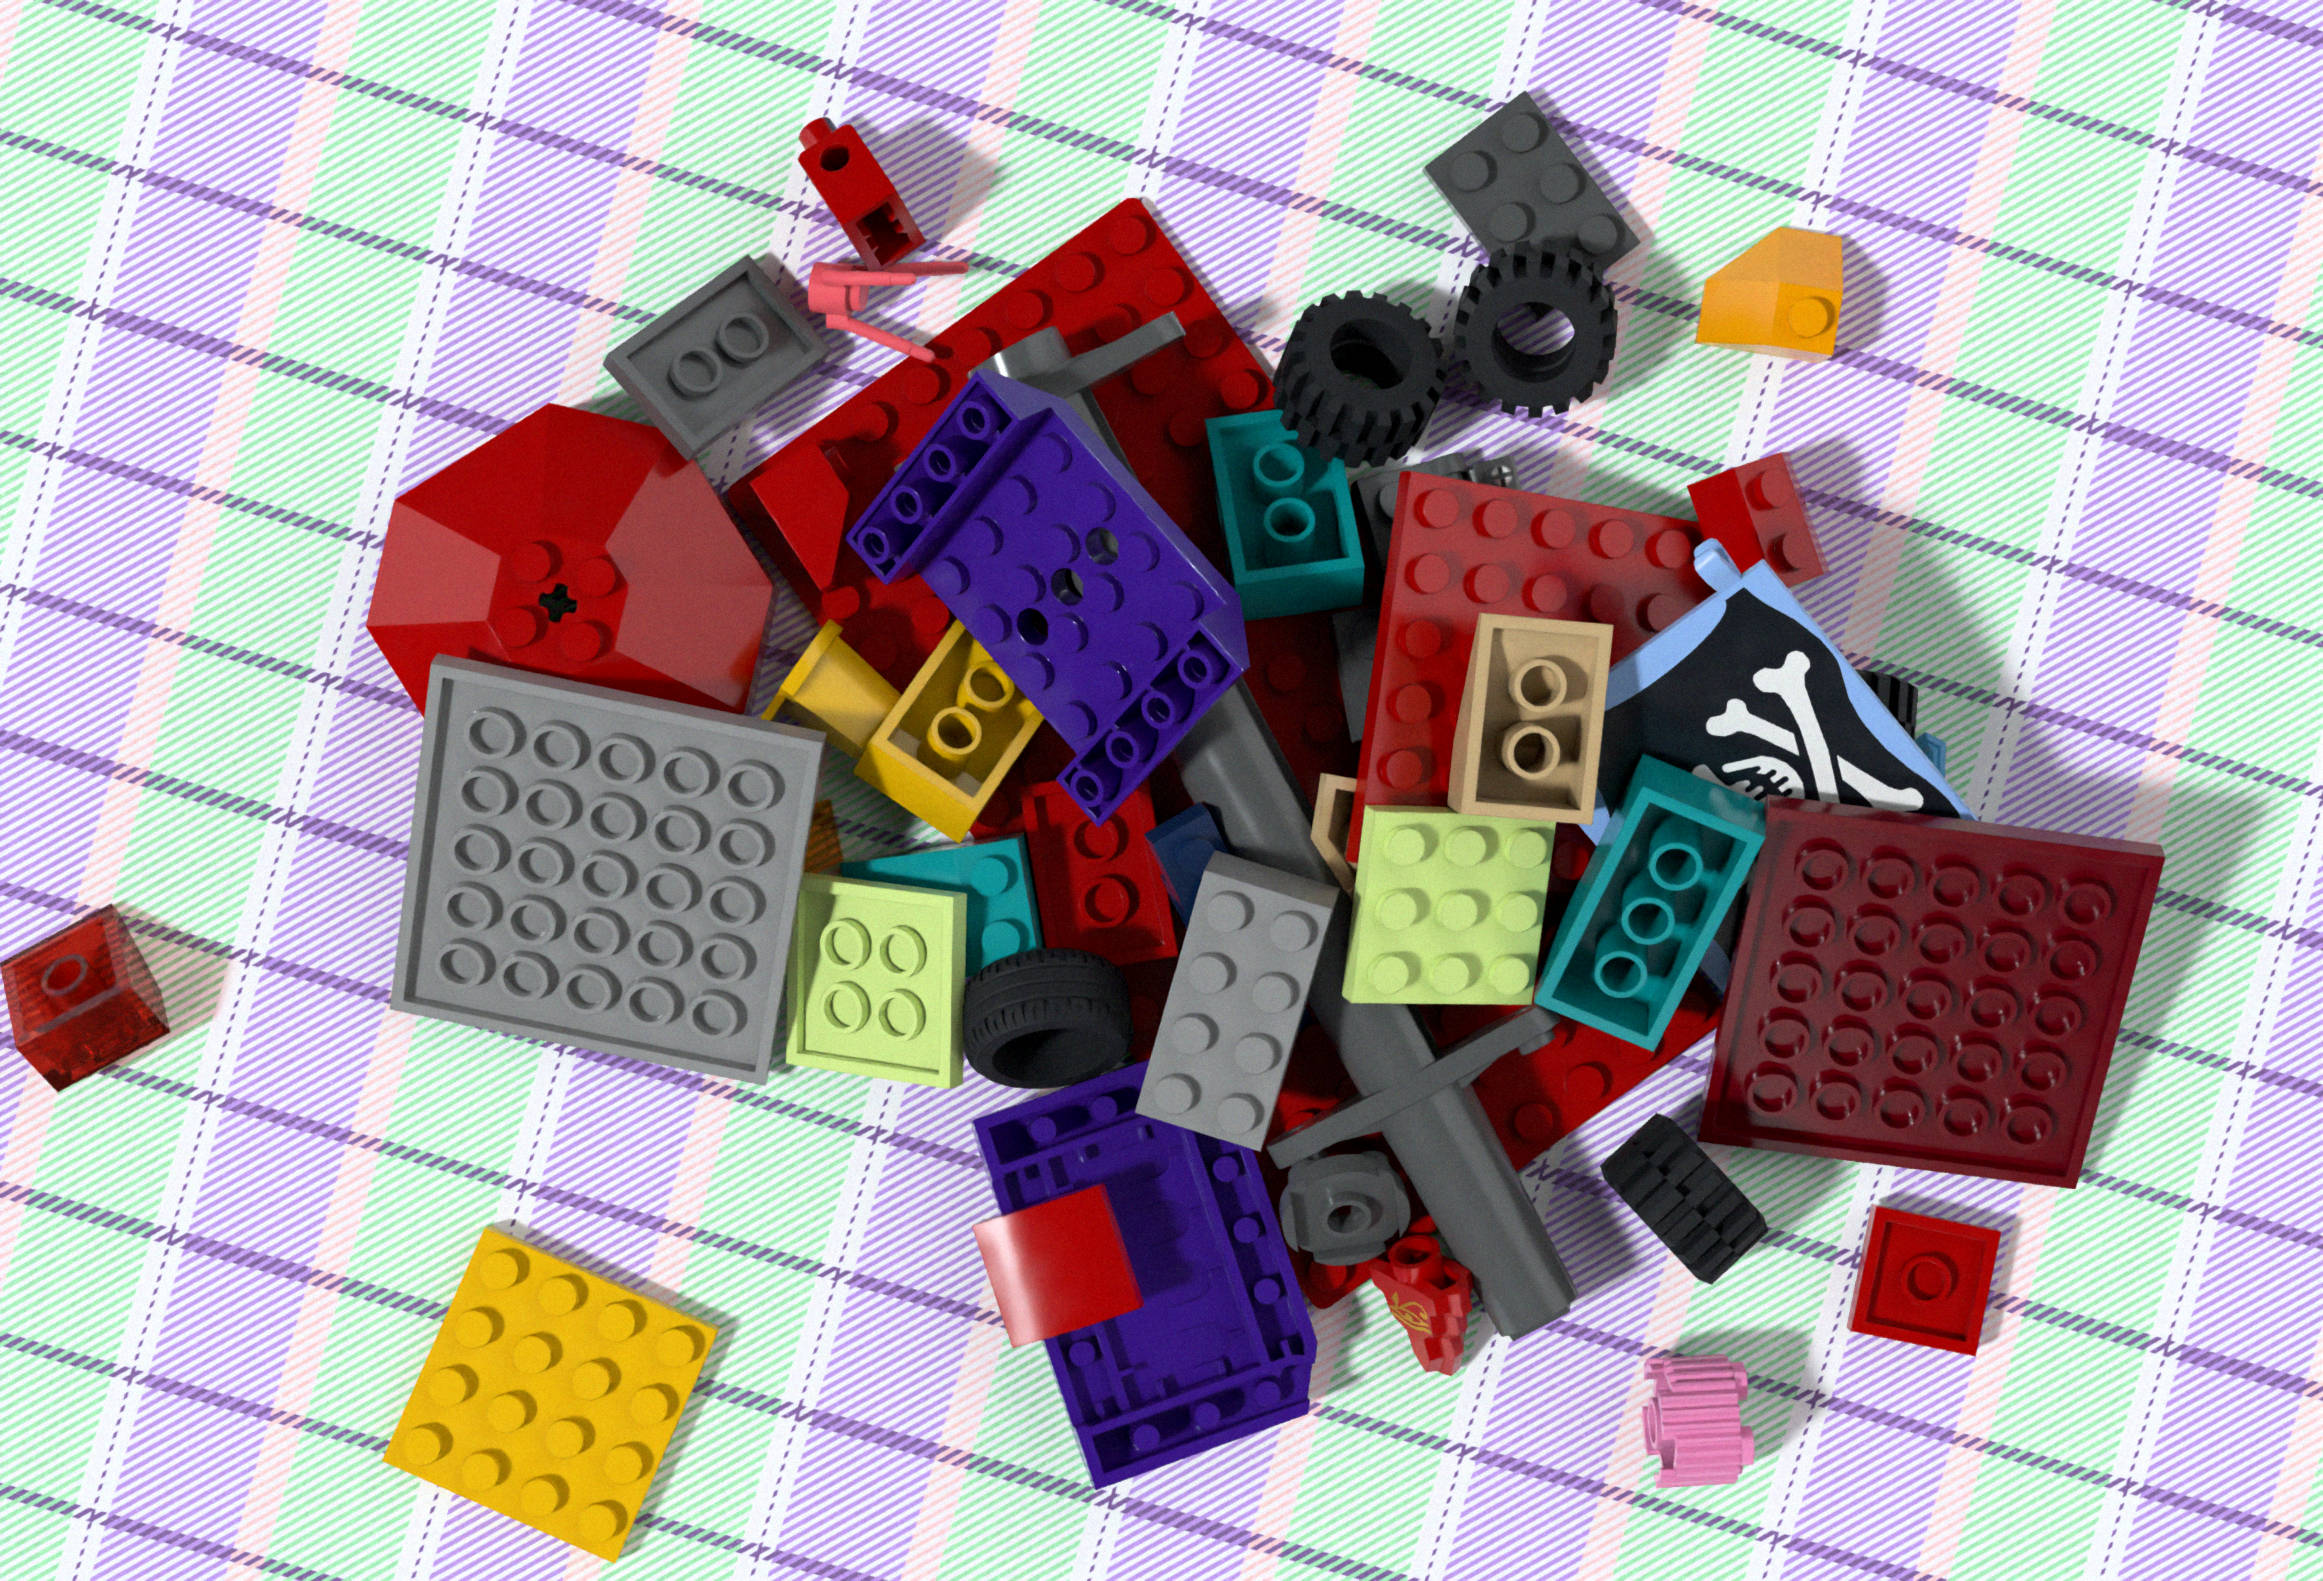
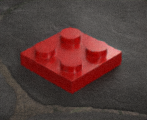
[1846,1203,2001,1357]

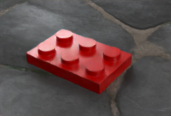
[1019,778,1178,966]

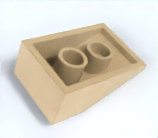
[1447,612,1614,825]

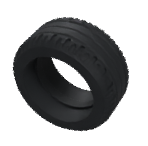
[963,948,1134,1089]

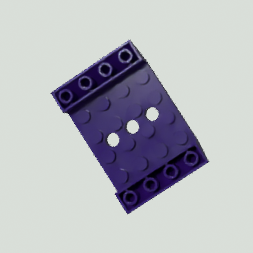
[844,368,1250,828]

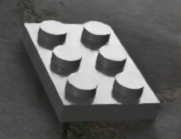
[1422,90,1641,322]
[602,254,832,462]

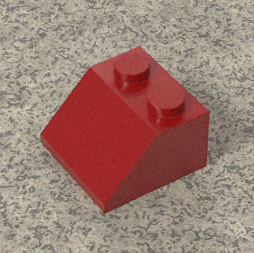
[1687,452,1830,588]

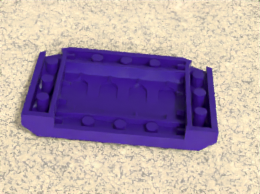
[970,1058,1318,1490]

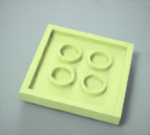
[1342,805,1556,1005]
[786,872,967,1089]

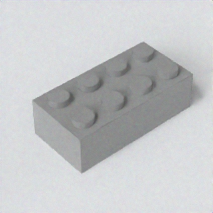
[1135,850,1340,1151]

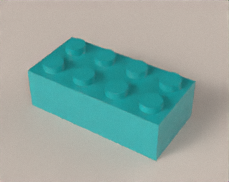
[1534,754,1766,1052]

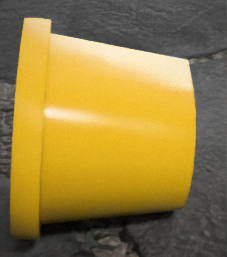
[759,619,902,761]

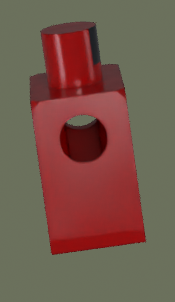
[797,117,926,271]

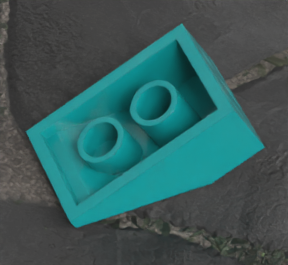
[1205,409,1365,621]
[840,831,1046,978]

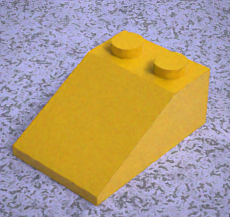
[853,618,1045,844]

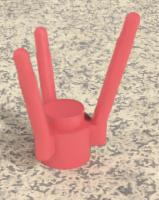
[808,261,969,363]

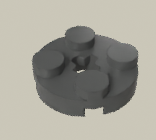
[1279,1151,1410,1266]

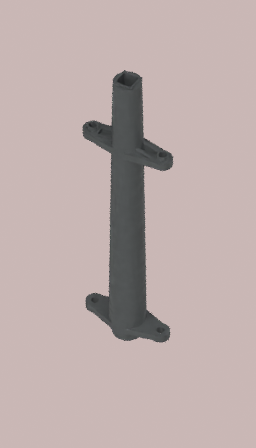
[894,311,1579,1341]

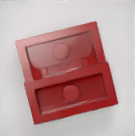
[972,1182,1145,1348]

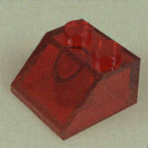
[0,903,171,1093]

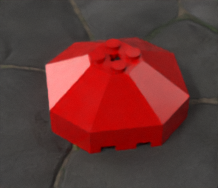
[366,403,780,718]

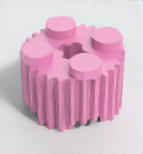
[1641,1354,1755,1488]

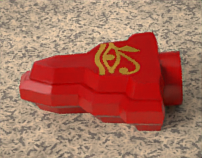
[1368,1235,1474,1376]

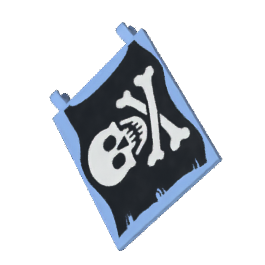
[1578,538,1980,993]

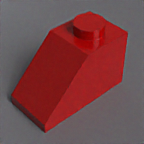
[749,440,856,594]

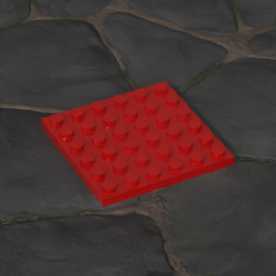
[1345,471,1717,893]

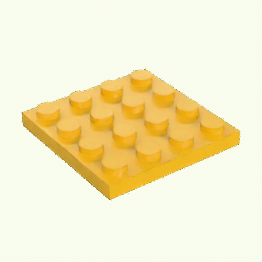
[382,1225,721,1564]

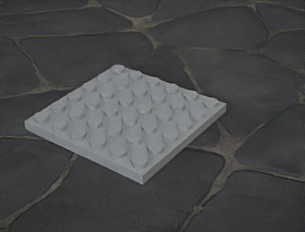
[390,653,827,1086]

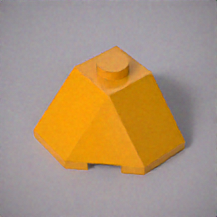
[1695,227,1843,364]

